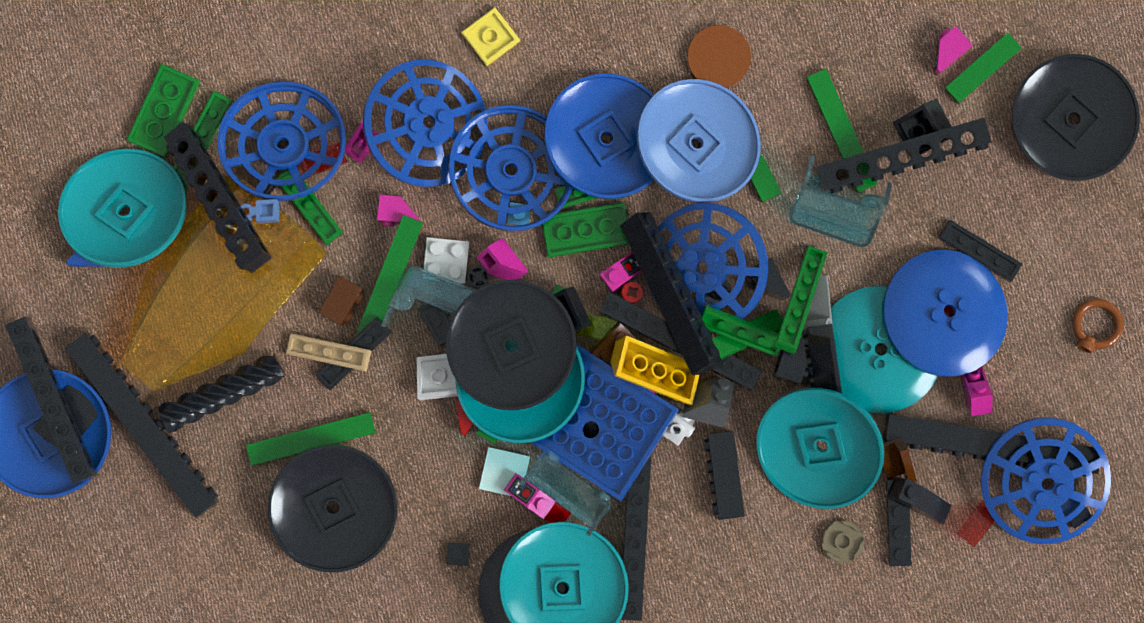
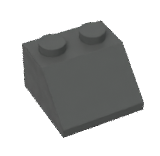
[682,377,734,428]

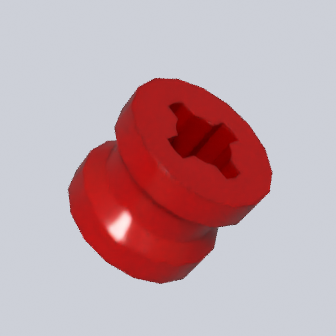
[622,282,643,304]

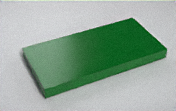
[126,64,201,158]
[542,202,629,258]

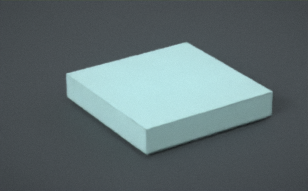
[479,447,530,496]

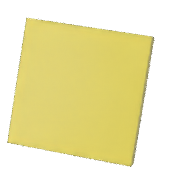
[461,7,520,66]

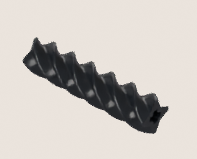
[157,353,285,433]

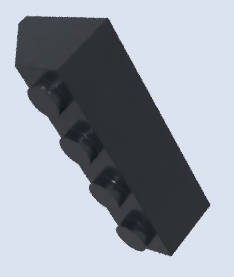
[803,324,842,394]

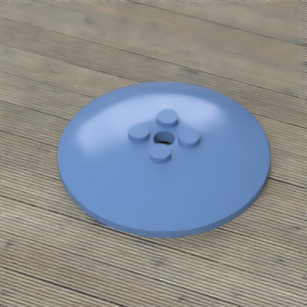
[637,79,761,203]

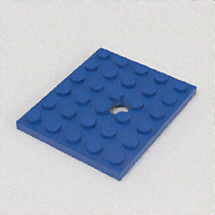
[531,345,679,501]

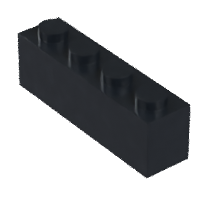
[704,431,745,520]

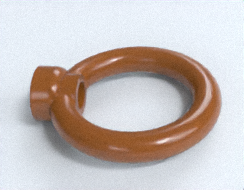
[1073,299,1124,354]

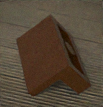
[883,437,917,482]

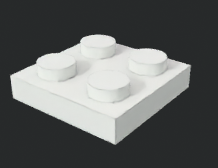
[423,238,469,284]
[417,354,458,400]

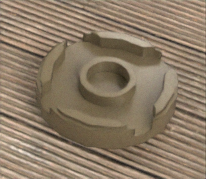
[821,520,864,563]

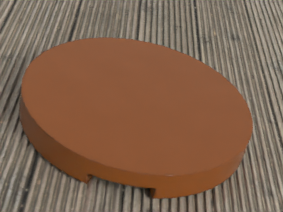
[687,25,751,88]

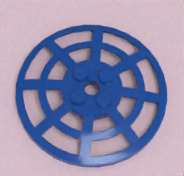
[363,60,488,187]
[217,81,346,201]
[448,105,573,232]
[648,203,768,319]
[980,417,1111,544]

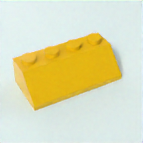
[611,336,699,406]

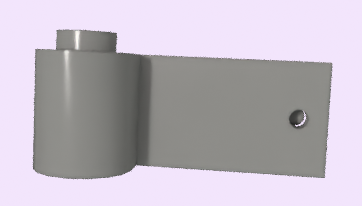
[802,275,833,339]

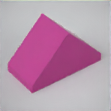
[345,121,378,164]

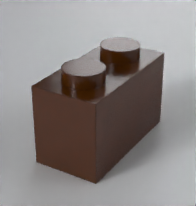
[318,276,364,326]

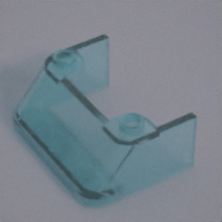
[789,156,892,247]
[381,266,476,327]
[519,451,613,536]

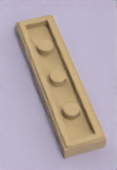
[286,333,371,372]

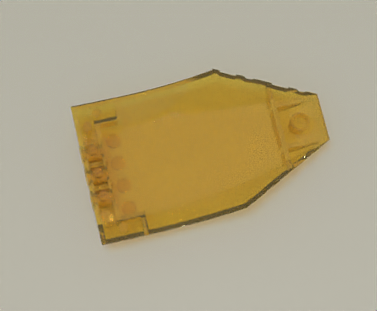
[121,175,327,392]

